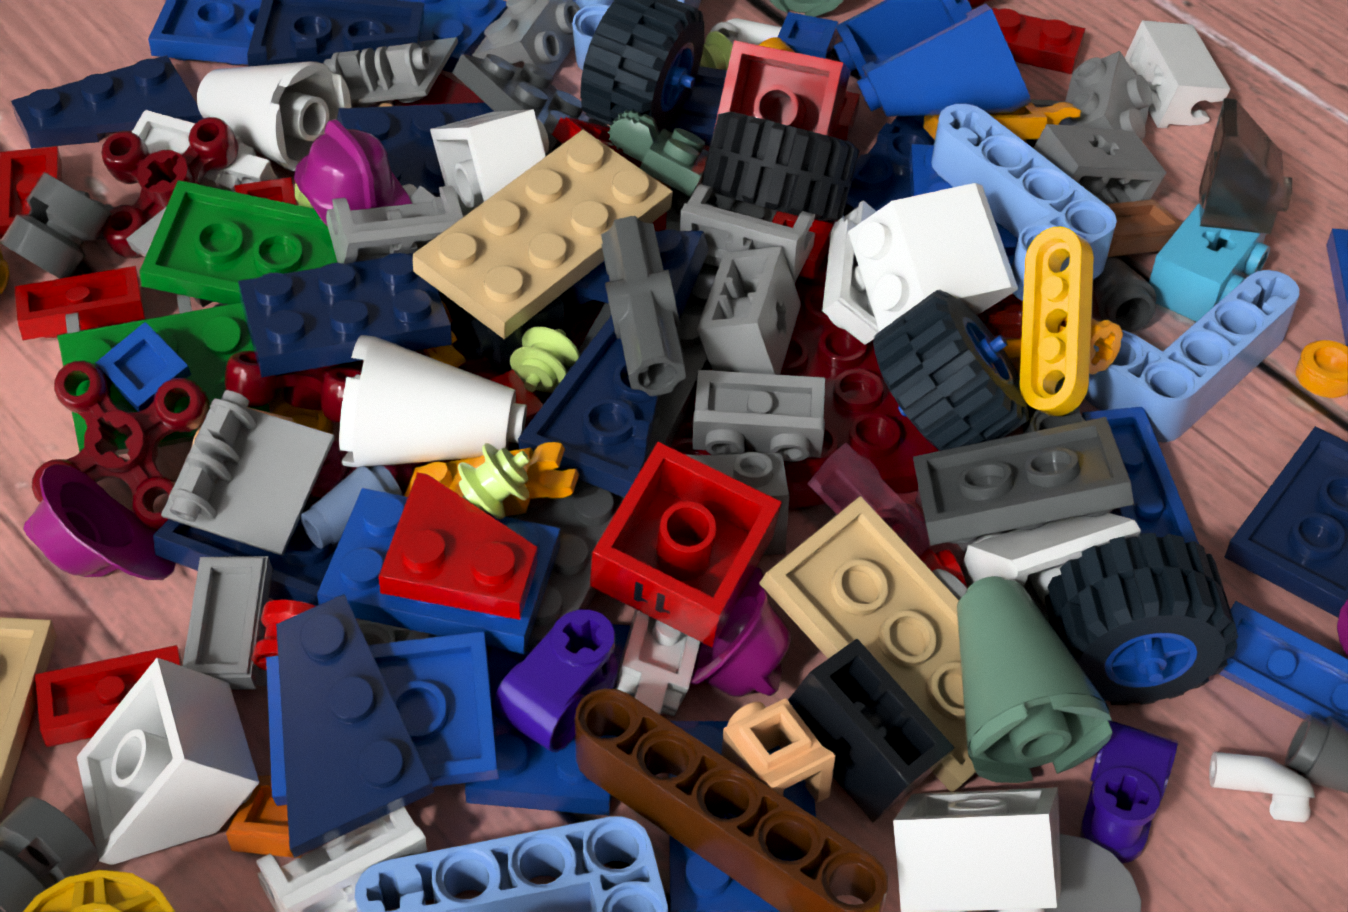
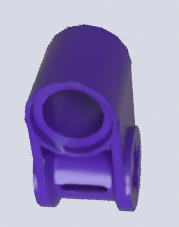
[493,609,618,752]
[1080,720,1178,864]

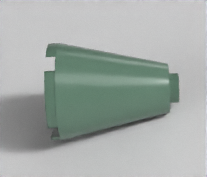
[957,576,1112,783]

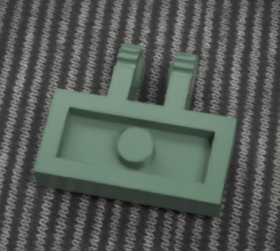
[608,109,708,197]

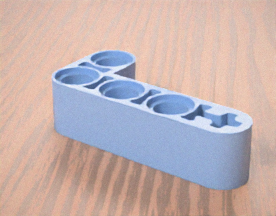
[931,104,1117,301]
[1085,270,1300,443]
[355,816,668,912]

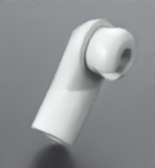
[710,18,782,45]
[1209,752,1315,823]

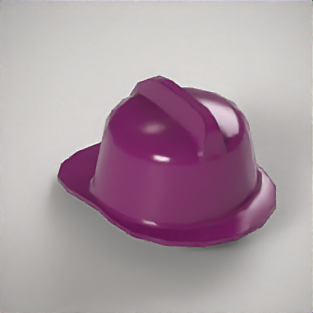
[294,119,412,226]
[23,464,176,580]
[690,567,792,697]

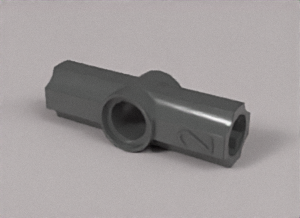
[601,216,686,396]

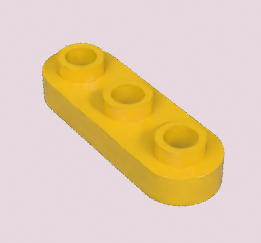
[1019,227,1094,416]

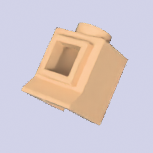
[722,698,835,803]

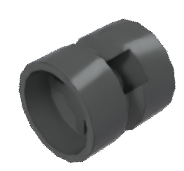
[0,172,112,279]
[0,796,99,912]

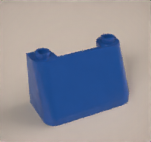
[833,0,1031,117]

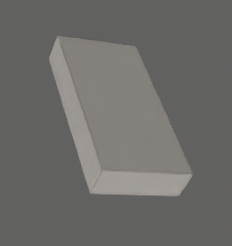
[183,556,273,690]

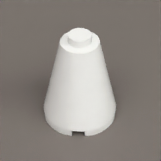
[197,62,352,172]
[339,335,527,468]

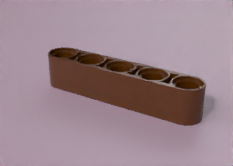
[575,688,888,912]

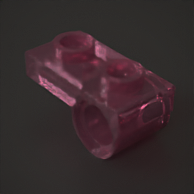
[807,443,931,557]

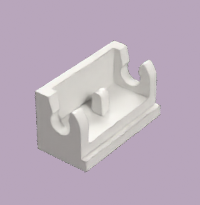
[1125,20,1231,128]
[256,807,427,912]

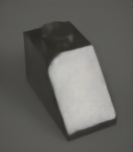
[1199,98,1292,234]

